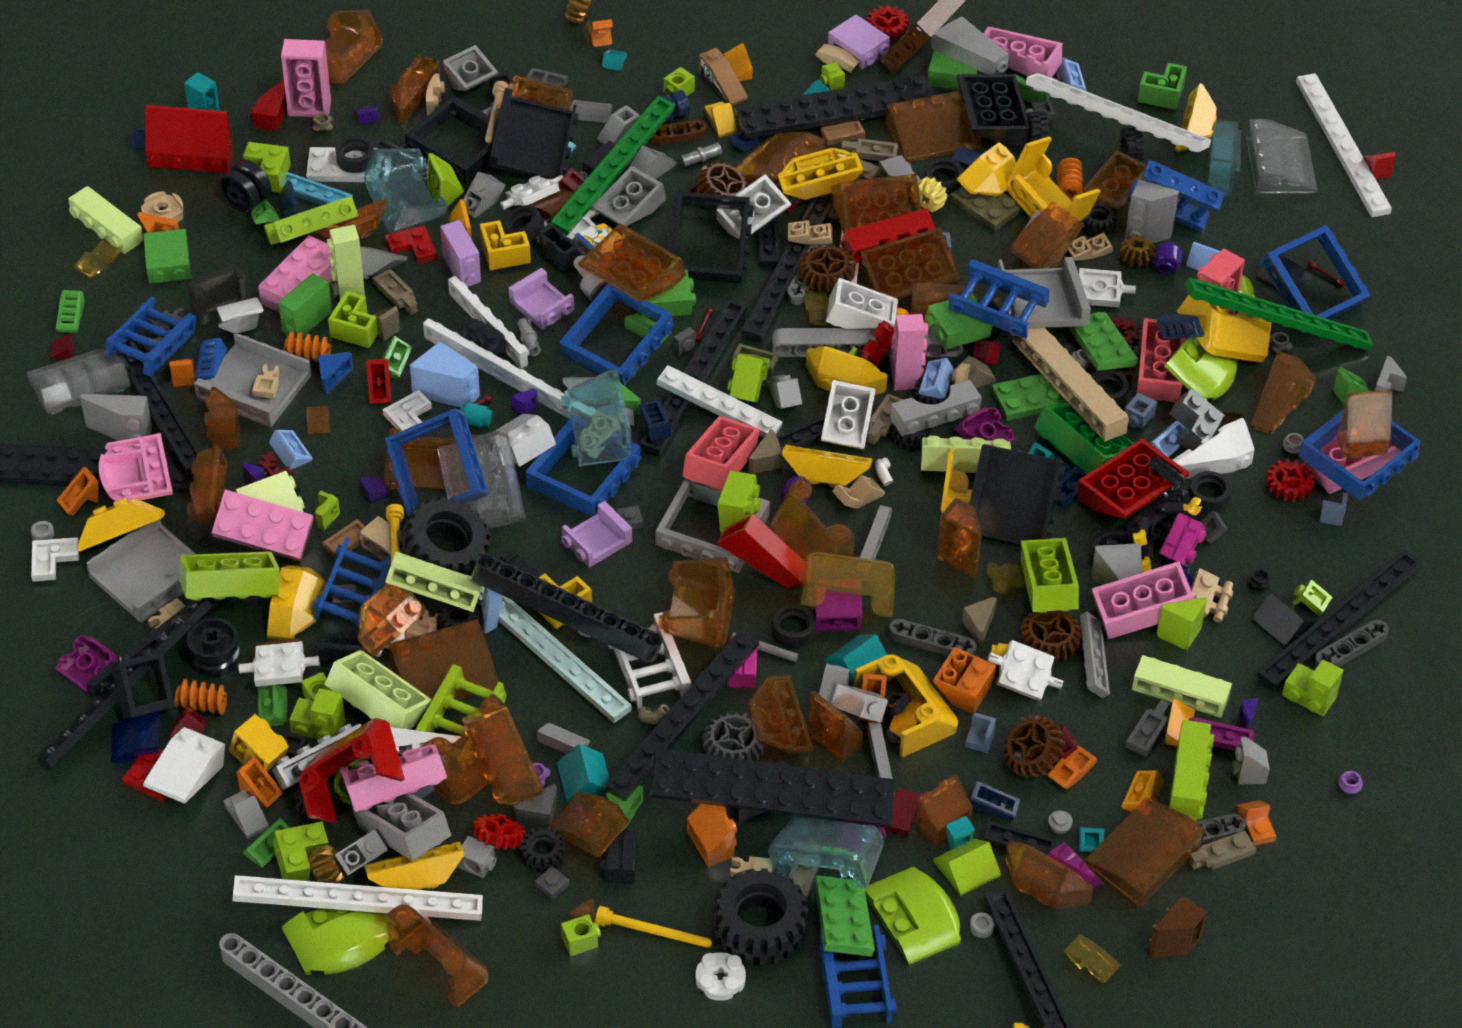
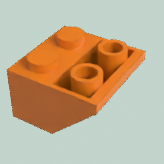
[933,647,996,714]
[687,804,737,867]

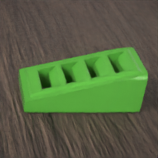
[56,290,85,333]

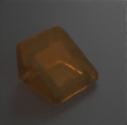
[306,406,330,434]
[570,898,595,923]

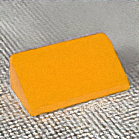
[724,43,753,81]
[450,199,472,240]
[889,696,924,737]
[1164,698,1195,746]
[1121,770,1164,817]

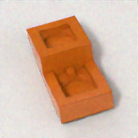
[1048,745,1097,790]

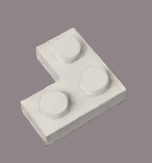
[383,390,432,432]
[31,537,79,582]

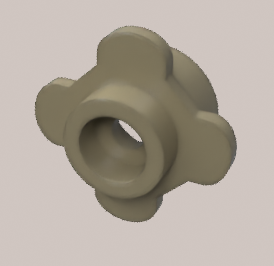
[312,113,333,131]

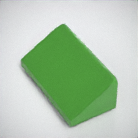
[250,200,280,224]
[625,313,672,345]
[381,336,412,379]
[257,684,288,726]
[242,818,289,867]

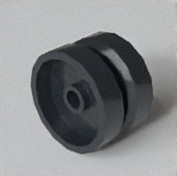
[218,159,272,213]
[186,618,241,677]

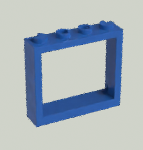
[1259,225,1370,320]
[559,282,674,386]
[1299,397,1421,501]
[385,408,489,516]
[525,416,642,517]

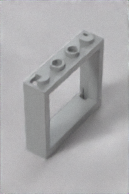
[656,478,770,573]

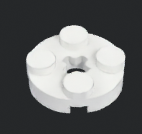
[696,953,746,1001]

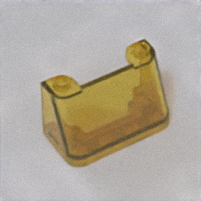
[800,552,896,617]

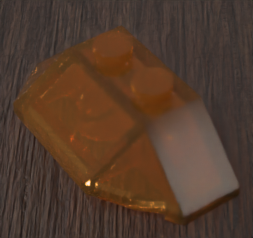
[389,54,440,125]
[310,198,389,241]
[357,583,427,658]
[748,675,813,753]
[1005,840,1094,909]

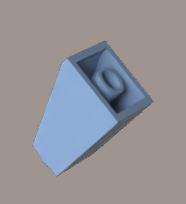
[410,341,480,407]

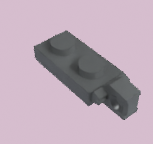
[1125,700,1170,757]

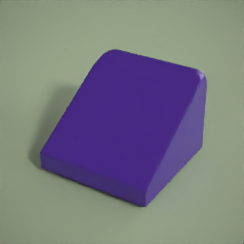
[355,106,379,125]
[511,388,538,415]
[242,462,265,484]
[359,477,390,502]
[1238,699,1258,729]

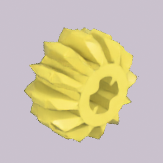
[911,177,948,213]

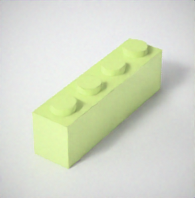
[68,186,144,254]
[327,225,365,301]
[921,436,1011,473]
[385,552,482,612]
[1132,655,1232,718]

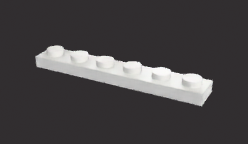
[448,276,529,369]
[656,365,782,438]

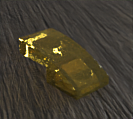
[73,240,120,278]
[804,290,831,326]
[1064,934,1121,984]

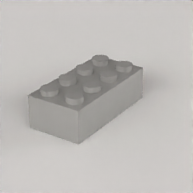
[351,793,451,861]

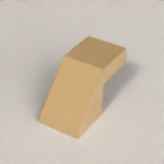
[832,475,885,509]

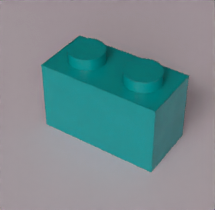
[184,72,220,111]

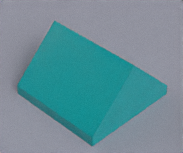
[826,634,887,686]
[556,744,610,803]

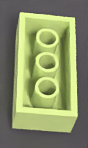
[325,650,432,730]

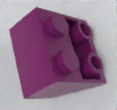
[813,580,862,632]

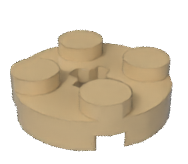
[141,192,184,221]

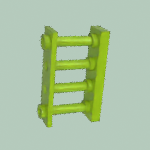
[263,196,358,245]
[415,664,506,771]

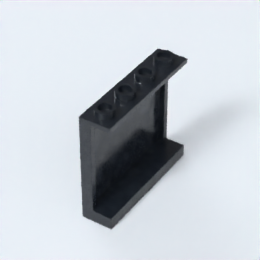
[488,88,579,180]
[963,444,1066,544]

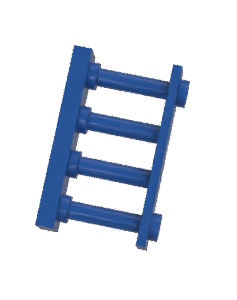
[1127,159,1225,232]
[949,259,1049,339]
[105,296,196,377]
[312,537,391,638]
[819,925,897,1028]

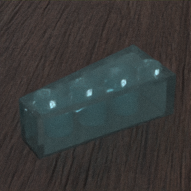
[1208,119,1241,197]

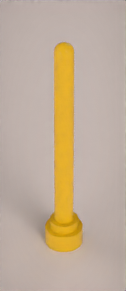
[386,504,404,595]
[595,905,712,948]

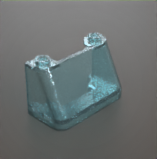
[364,148,448,233]
[561,369,631,466]
[768,816,884,888]

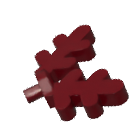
[1111,316,1142,345]
[258,452,296,477]

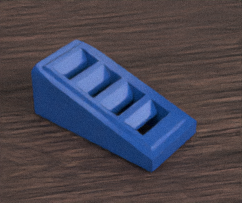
[194,338,227,381]

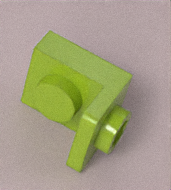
[315,491,340,531]
[1291,580,1332,616]

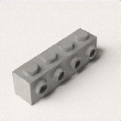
[271,724,361,791]

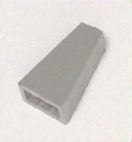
[931,16,1009,74]

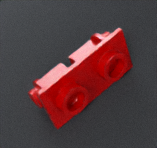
[860,320,894,366]

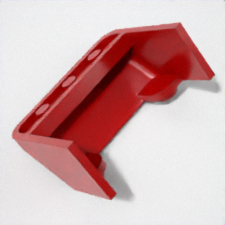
[299,718,405,824]

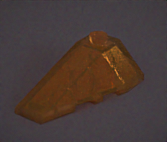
[1250,351,1316,434]

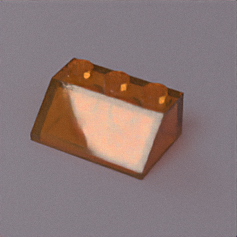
[187,446,228,525]
[937,498,982,578]

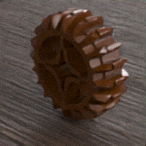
[695,160,750,209]
[799,244,856,294]
[1019,611,1082,663]
[1002,714,1066,778]

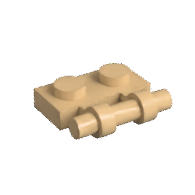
[1191,568,1233,623]

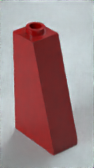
[717,514,810,589]

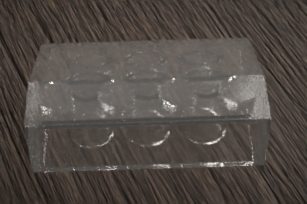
[1246,119,1317,193]
[26,347,131,414]
[437,430,526,529]

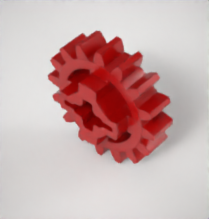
[867,5,909,40]
[1266,459,1315,502]
[472,814,526,849]

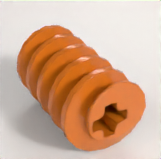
[1056,158,1083,201]
[283,331,332,363]
[174,679,227,715]

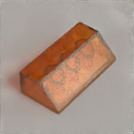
[462,705,545,805]

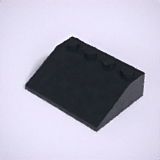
[957,74,1031,147]

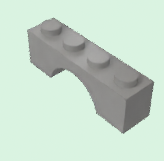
[890,380,982,436]

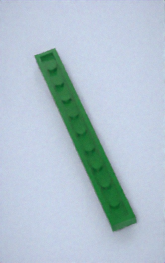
[550,96,675,236]
[1185,277,1373,351]

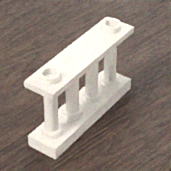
[608,612,691,710]

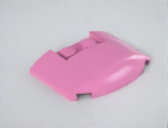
[99,433,173,501]

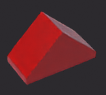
[1363,152,1396,179]
[366,359,391,404]

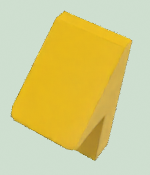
[704,101,737,138]

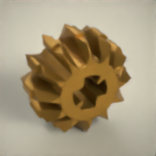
[565,0,592,24]
[1120,234,1155,269]
[309,845,345,884]

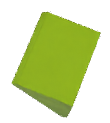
[427,153,464,211]
[1156,597,1207,650]
[933,839,1001,896]

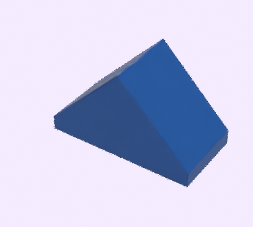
[318,352,353,394]

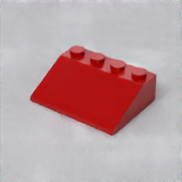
[145,105,233,173]
[1078,438,1190,519]

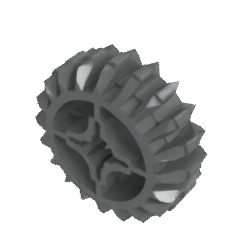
[702,711,766,761]

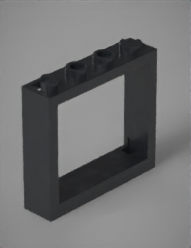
[405,95,495,185]
[666,191,754,283]

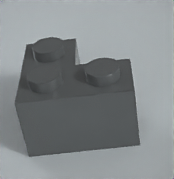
[1169,388,1225,451]

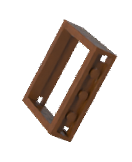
[879,0,966,74]

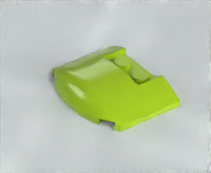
[1164,337,1237,401]
[864,867,961,965]
[282,908,397,975]

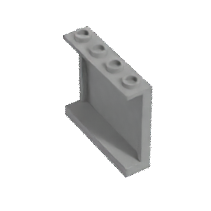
[997,257,1091,328]
[194,333,311,427]
[86,519,195,623]

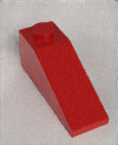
[250,79,287,131]

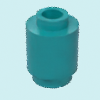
[460,402,493,428]

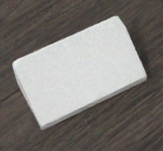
[216,298,264,323]

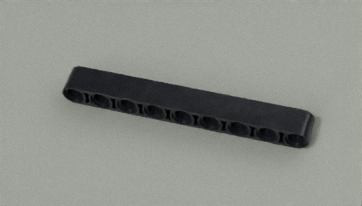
[471,554,663,662]

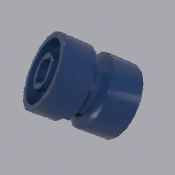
[654,90,690,122]

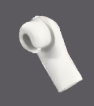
[875,458,893,486]

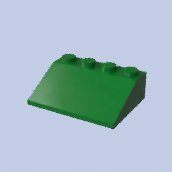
[1034,403,1134,475]

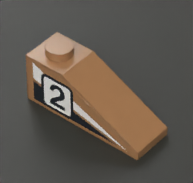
[699,48,748,106]

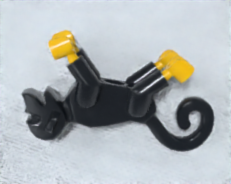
[1091,487,1205,573]

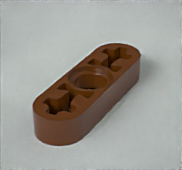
[649,120,707,146]

